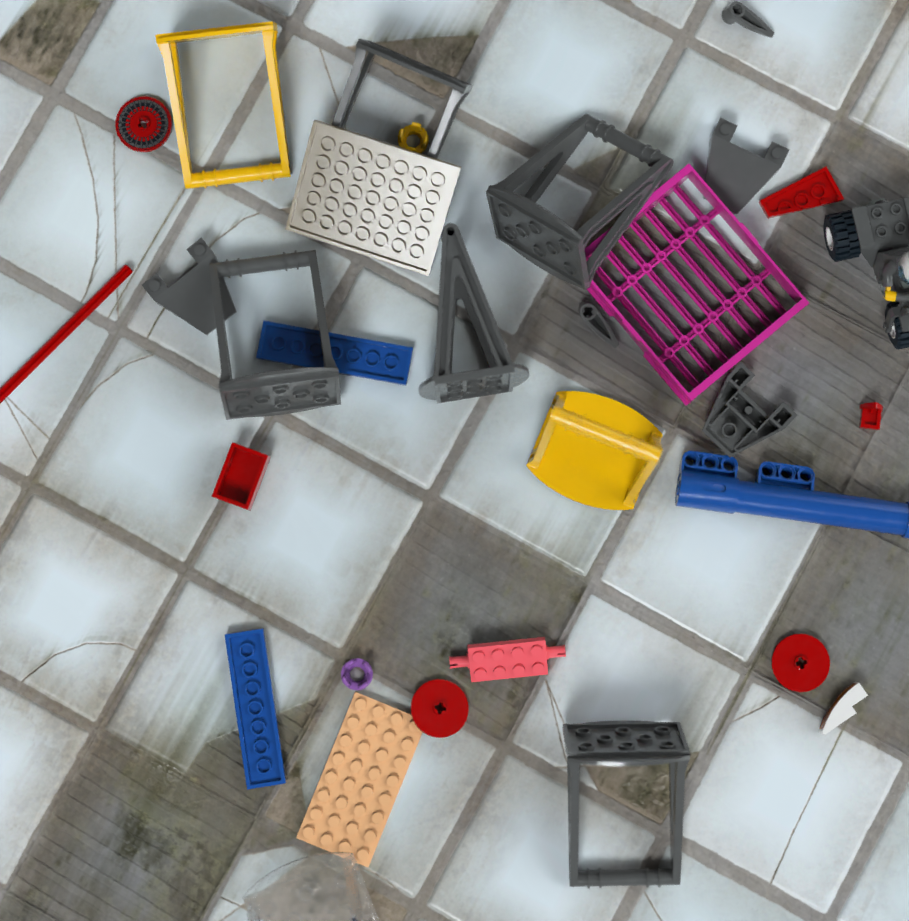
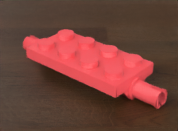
[449,637,566,682]

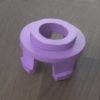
[341,658,373,690]

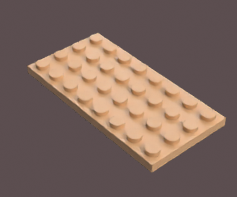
[296,692,423,867]

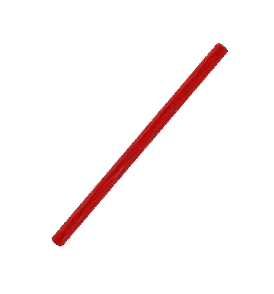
[0,264,133,404]

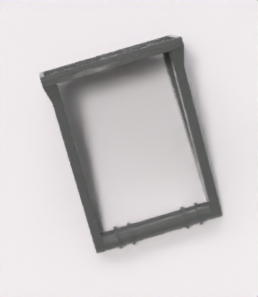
[331,38,473,159]
[486,114,673,290]
[418,223,529,404]
[209,250,341,420]
[562,721,690,888]

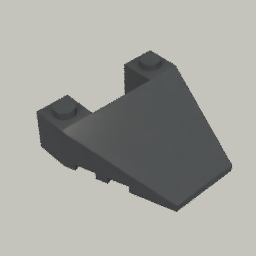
[703,118,790,214]
[142,238,237,335]
[702,362,797,457]

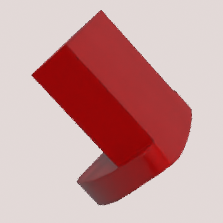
[859,402,883,430]

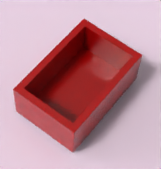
[212,442,271,511]

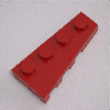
[759,167,844,219]

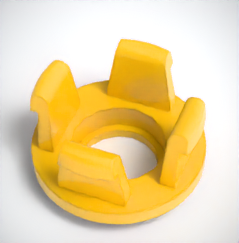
[398,122,429,154]

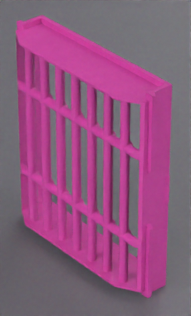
[585,164,809,406]

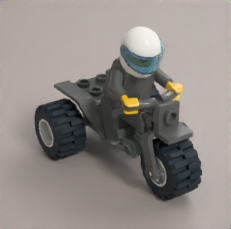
[823,197,909,350]

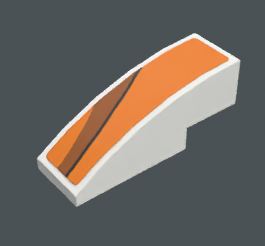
[819,682,868,735]

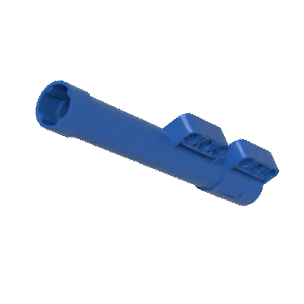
[675,451,909,538]

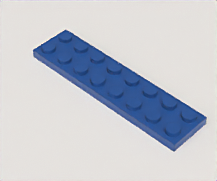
[256,320,413,386]
[225,628,286,790]

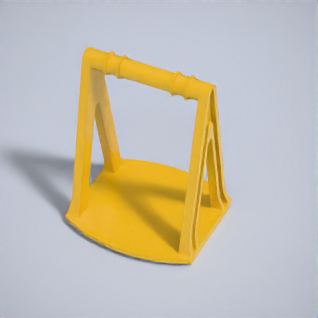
[156,21,291,189]
[526,391,663,510]

